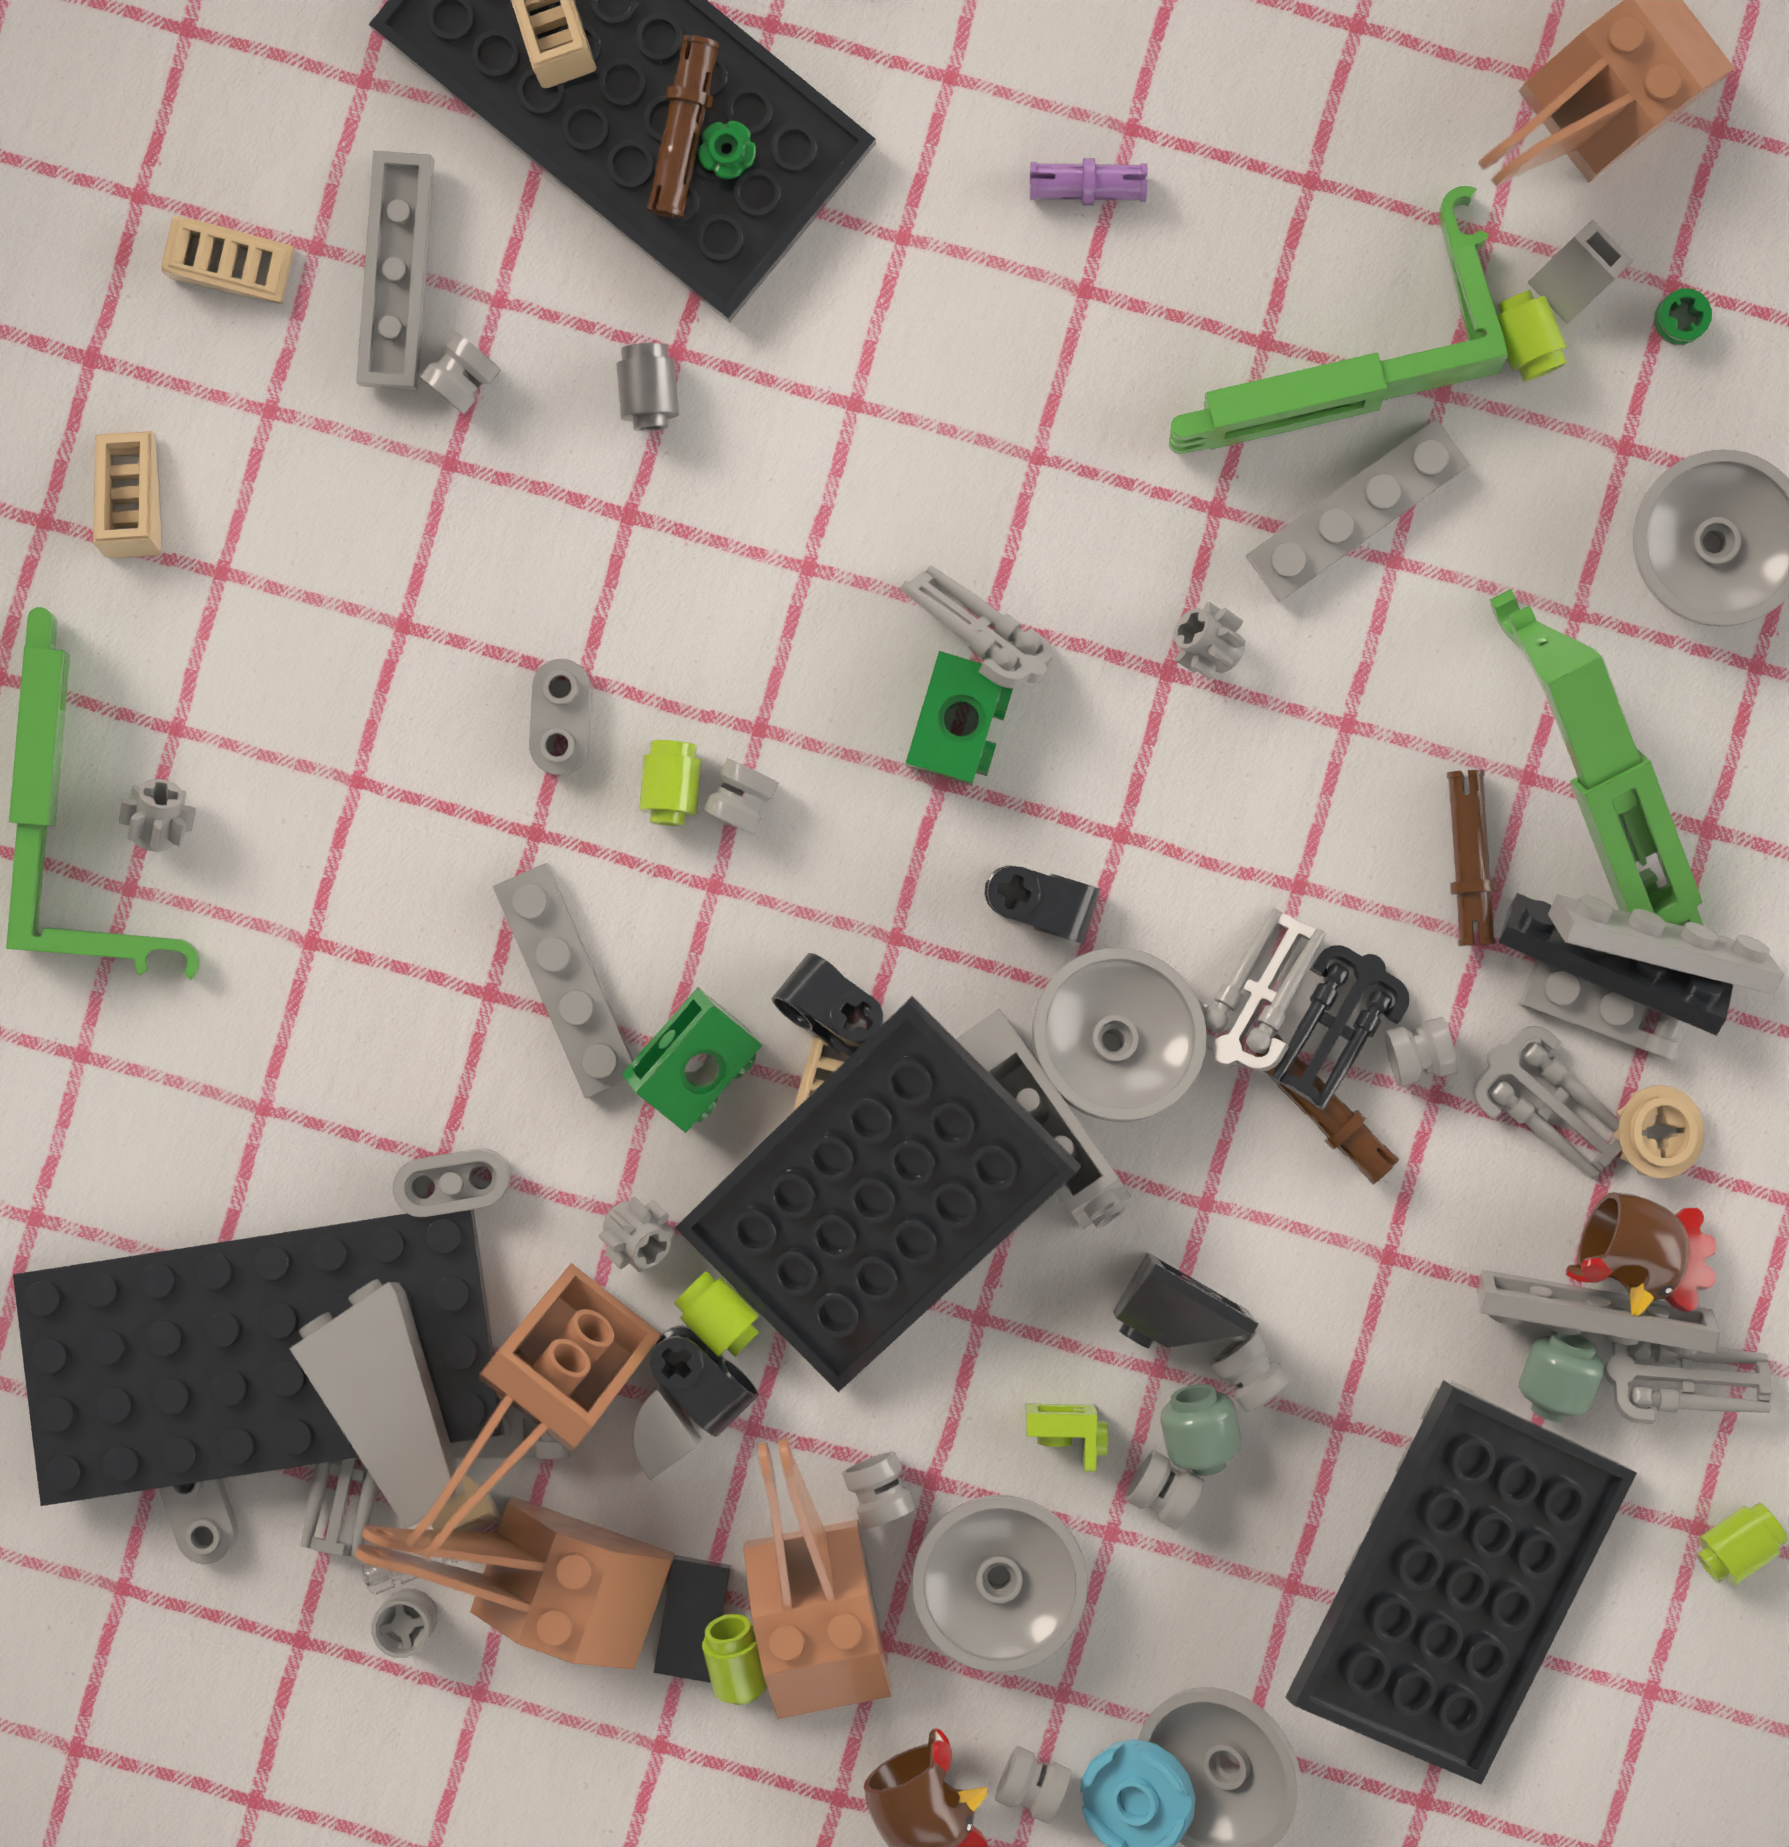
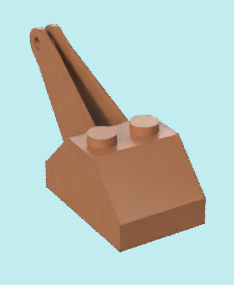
[1478,0,1735,187]
[405,1263,662,1561]
[743,1438,892,1719]
[355,1496,675,1670]

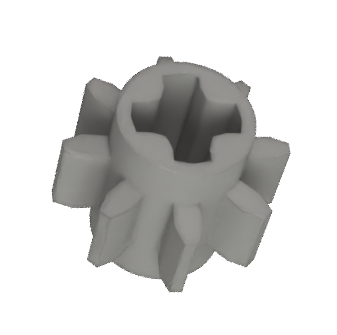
[1173,602,1246,679]
[119,779,196,852]
[599,1197,675,1272]

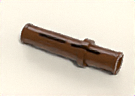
[646,35,720,219]
[1446,770,1497,946]
[1253,1033,1399,1184]

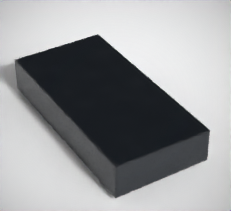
[653,1555,731,1683]

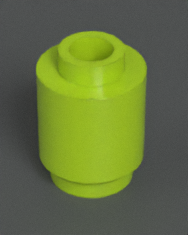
[1497,290,1567,382]
[639,740,701,826]
[674,1271,760,1357]
[1696,1502,1788,1586]
[702,1614,767,1705]

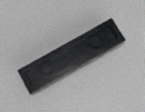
[1498,893,1734,1036]

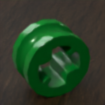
[1654,288,1712,345]

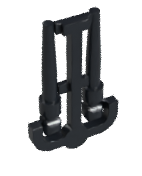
[1271,945,1410,1111]

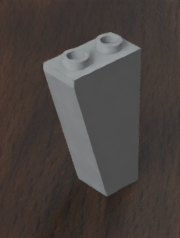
[956,1008,1131,1229]
[290,1279,465,1529]

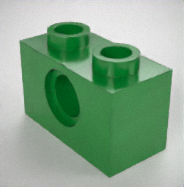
[905,651,1013,785]
[622,987,762,1133]

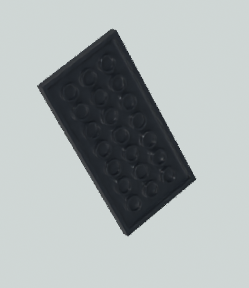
[369,0,876,323]
[13,1209,505,1506]

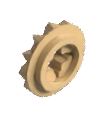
[1613,1085,1705,1178]

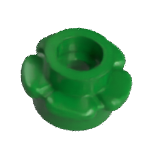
[698,121,756,179]

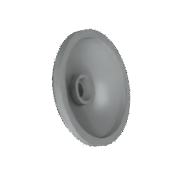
[1633,450,1789,627]
[1032,948,1207,1122]
[912,1495,1088,1673]
[1138,1687,1302,1847]

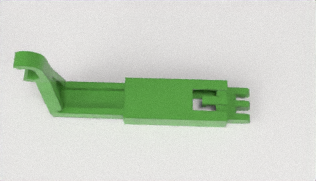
[1169,186,1508,454]
[1490,589,1704,926]
[6,607,199,980]

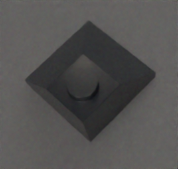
[1113,1252,1259,1349]

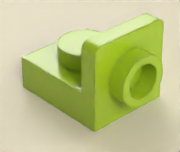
[1025,1403,1108,1472]

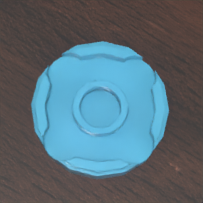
[1080,1739,1196,1847]

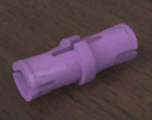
[1030,158,1148,206]

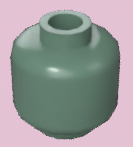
[1519,1331,1604,1422]
[1160,1384,1241,1476]

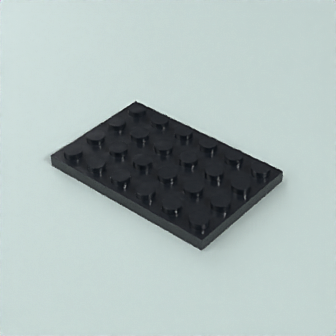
[675,996,1081,1392]
[1285,1380,1637,1785]

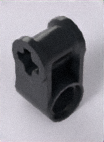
[984,865,1101,944]
[771,953,883,1058]
[650,1325,759,1437]

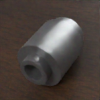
[616,343,679,431]

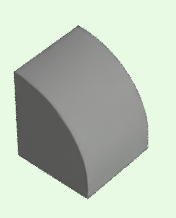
[1527,220,1633,324]
[633,1383,702,1481]

